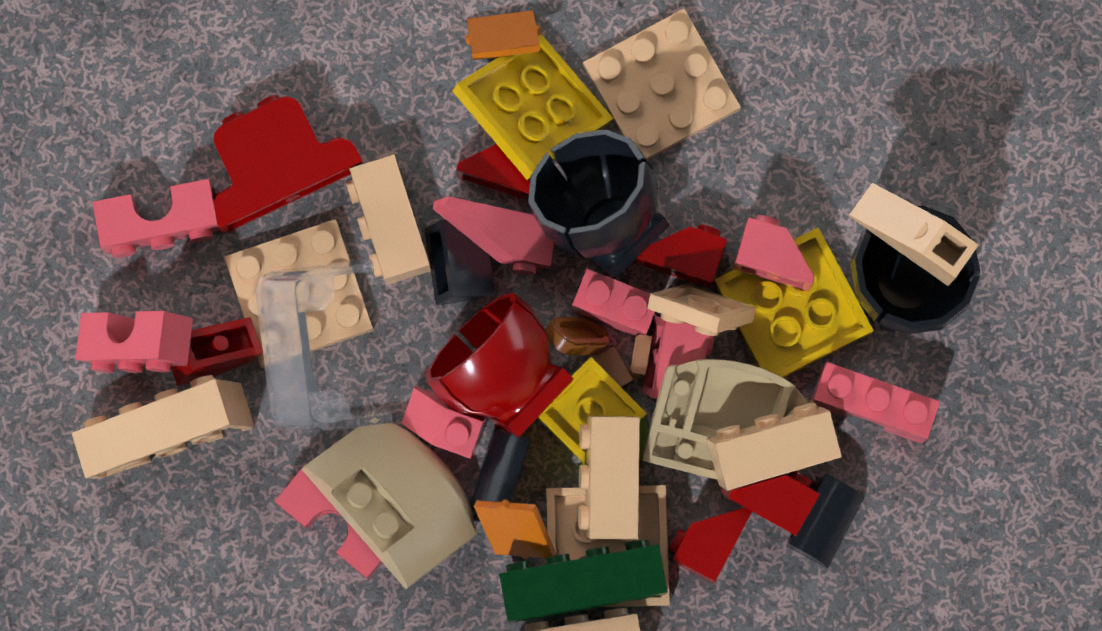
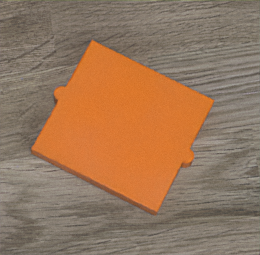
[465,10,541,60]
[474,500,556,559]

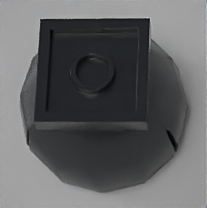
[528,129,670,279]
[850,206,980,334]

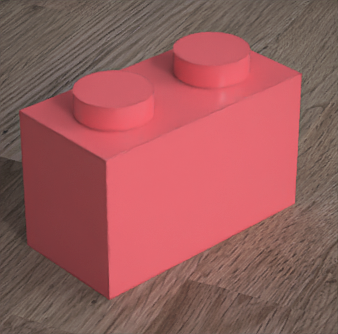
[572,269,656,337]

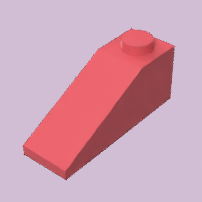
[433,196,554,275]

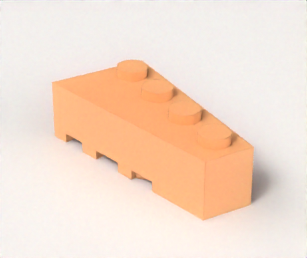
[71,375,255,479]

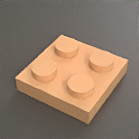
[647,284,756,336]

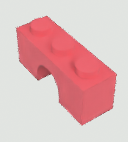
[92,179,221,258]
[75,311,193,373]
[811,362,940,444]
[275,464,383,580]

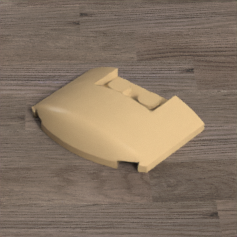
[641,359,818,480]
[302,415,478,590]

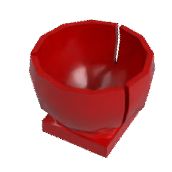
[426,293,574,437]

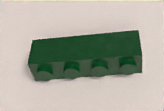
[499,539,668,624]

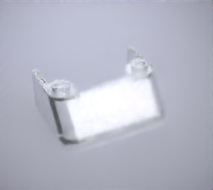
[255,259,393,430]

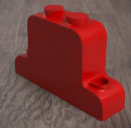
[213,95,363,235]

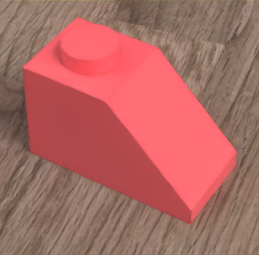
[733,215,814,291]
[642,315,714,399]
[401,386,487,458]

